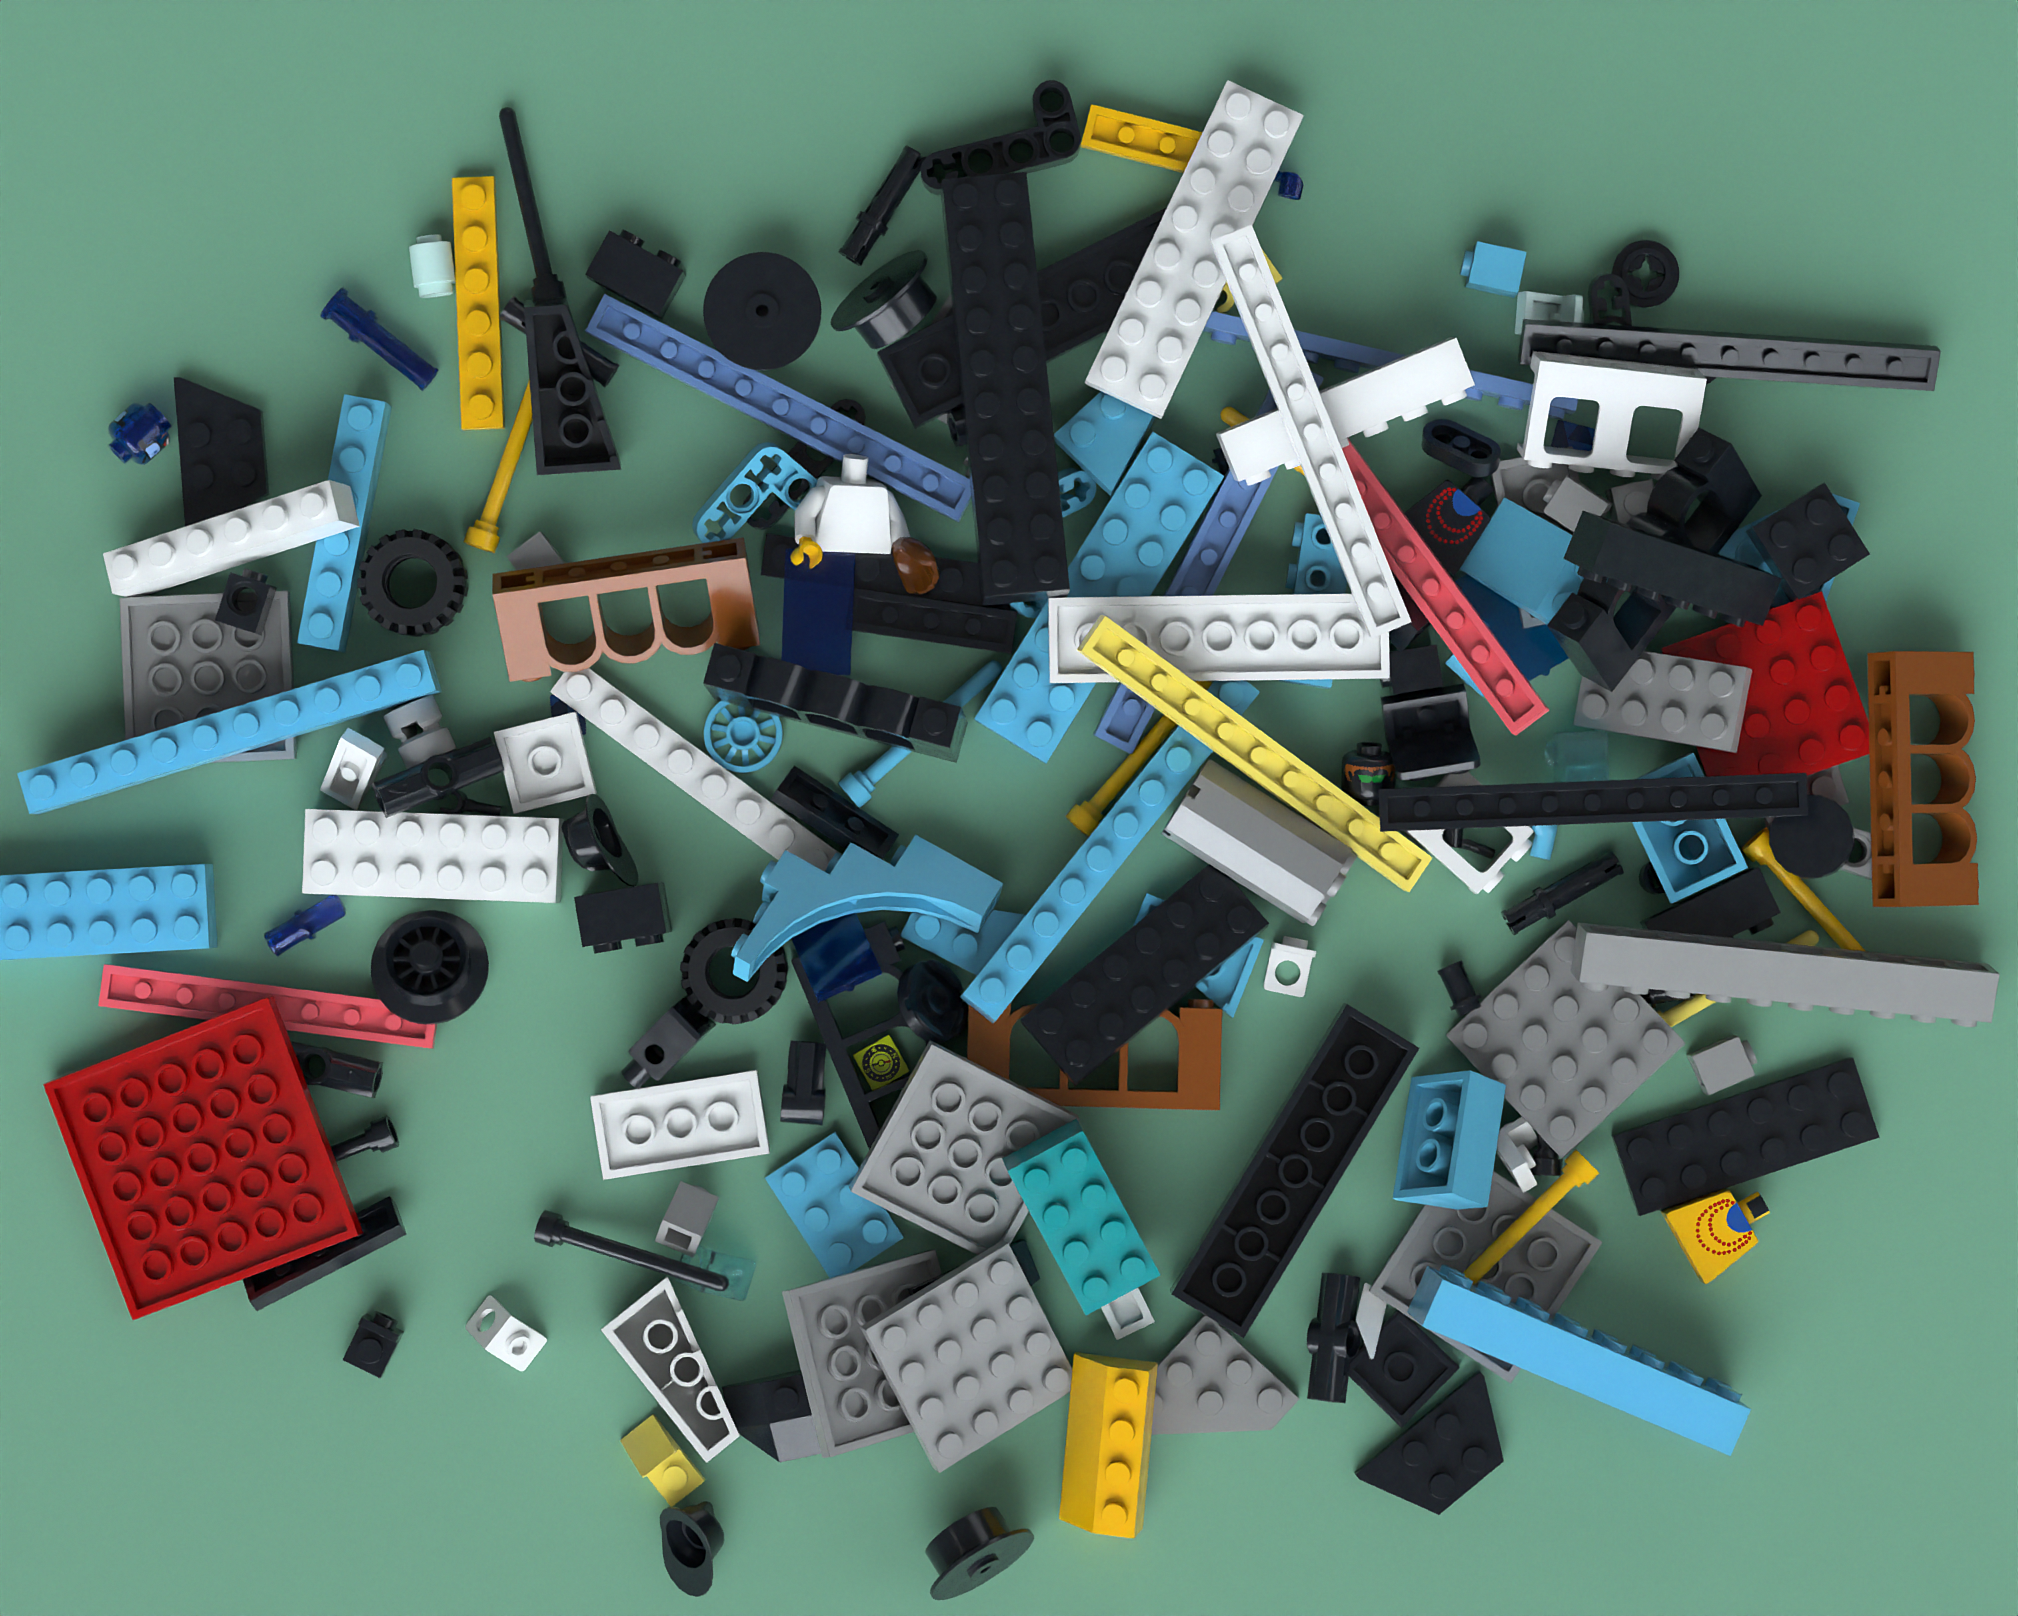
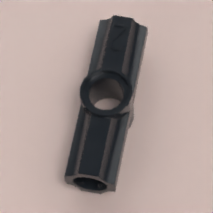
[372,737,504,818]
[291,1041,383,1098]
[1307,1273,1361,1404]

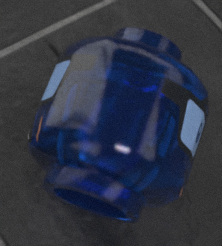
[108,403,172,465]

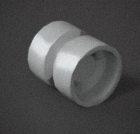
[383,695,457,769]

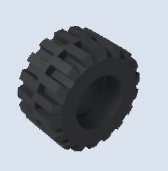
[357,529,468,637]
[680,918,788,1025]

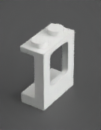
[1405,772,1534,894]

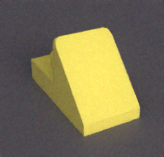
[620,1414,705,1507]

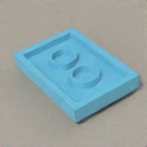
[765,1131,904,1278]

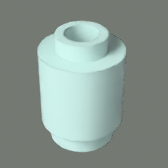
[409,234,456,298]

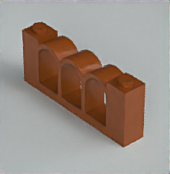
[492,537,760,682]
[1867,651,1979,907]
[967,999,1222,1110]

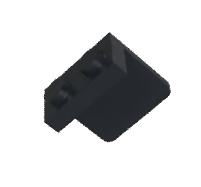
[1381,683,1481,781]

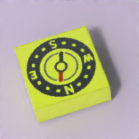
[853,1035,909,1090]

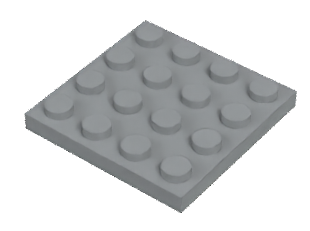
[120,591,297,763]
[1446,920,1686,1159]
[849,1040,1080,1255]
[1369,1171,1602,1383]
[860,1240,1072,1473]
[782,1250,941,1458]

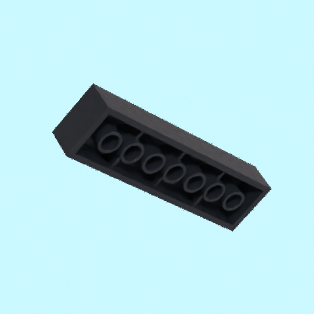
[1170,1003,1419,1338]

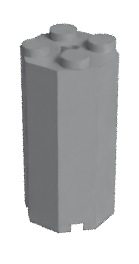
[1161,759,1357,926]

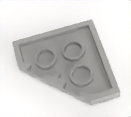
[1152,1315,1299,1435]

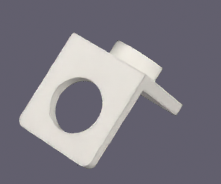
[1263,936,1317,997]
[465,1295,547,1372]

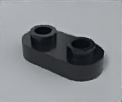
[1421,419,1501,478]

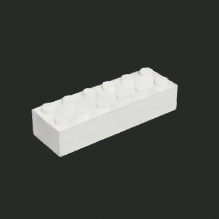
[302,809,564,903]

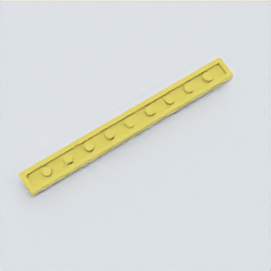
[1077,615,1433,892]

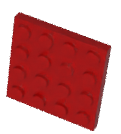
[1661,591,1869,777]

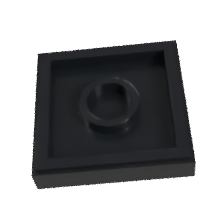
[1349,1310,1460,1428]

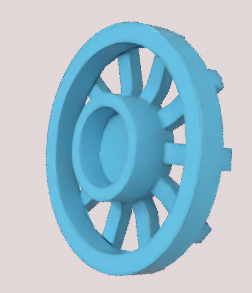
[704,701,783,773]

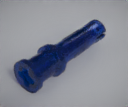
[320,287,439,391]

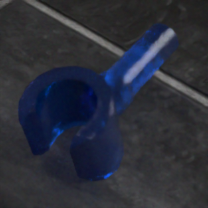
[1274,171,1304,200]

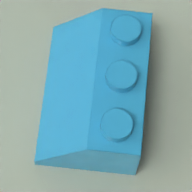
[1632,752,1748,904]
[1393,1070,1506,1210]

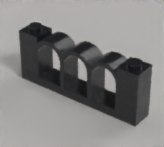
[1547,428,1762,692]
[703,643,968,763]
[791,921,928,1150]

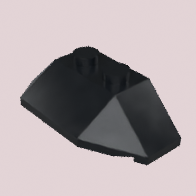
[722,1370,821,1463]

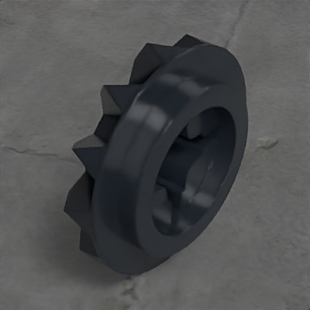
[1611,240,1679,308]

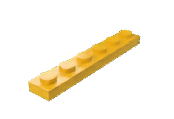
[452,176,505,431]

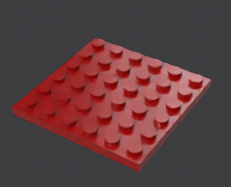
[43,996,363,1320]

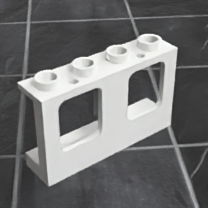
[1517,351,1707,480]

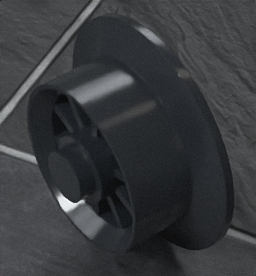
[831,250,937,349]
[703,252,822,371]
[371,910,489,1025]
[925,1507,1034,1600]

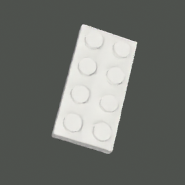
[590,1070,770,1180]

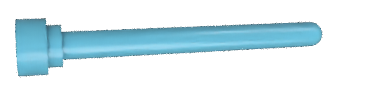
[838,660,1002,808]

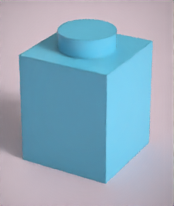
[1460,241,1527,298]

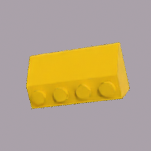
[1059,1352,1158,1539]

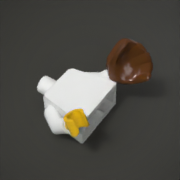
[790,454,940,594]

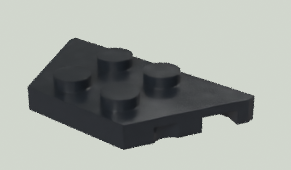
[174,377,269,527]
[1354,1370,1504,1515]

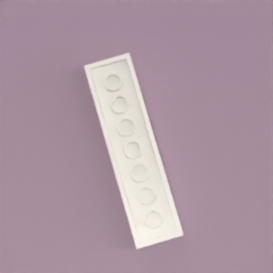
[1085,80,1304,419]
[1048,594,1390,683]

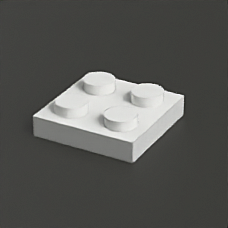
[494,712,597,814]

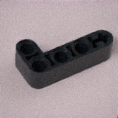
[920,80,1081,195]

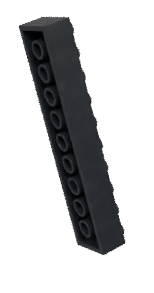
[940,172,1070,606]

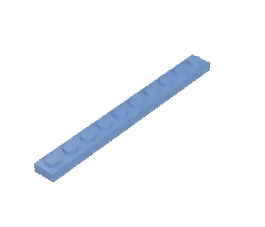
[585,294,971,522]
[1203,311,1578,420]
[1093,371,1324,754]

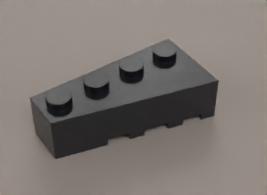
[524,297,621,475]

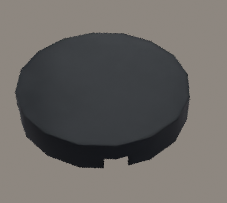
[1769,795,1855,879]
[897,960,969,1044]

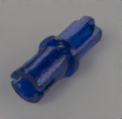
[264,895,346,956]

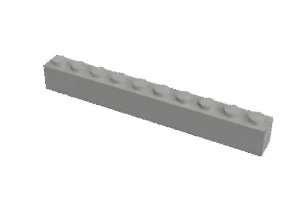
[1571,922,2000,1027]

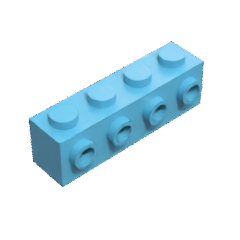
[1279,513,1347,689]

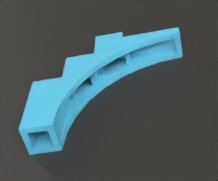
[731,834,1003,982]

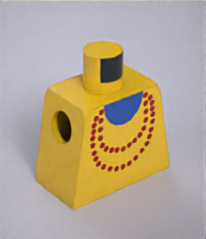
[1661,1188,1770,1284]

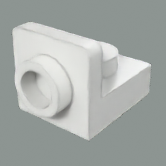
[1496,1117,1538,1193]

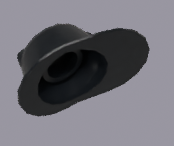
[561,794,638,887]
[660,1501,725,1597]

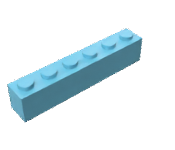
[297,394,392,653]

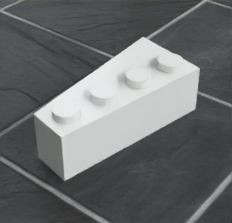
[601,1276,740,1463]

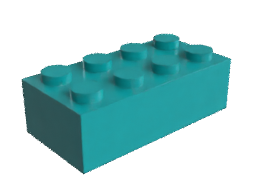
[1002,1118,1160,1315]

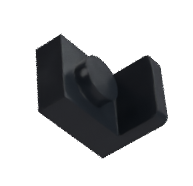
[343,1311,404,1378]

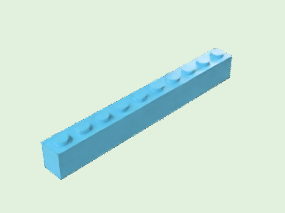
[17,650,442,814]
[960,681,1260,1024]

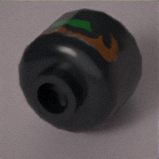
[1341,742,1396,806]

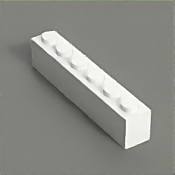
[1216,337,1475,486]
[103,480,360,597]

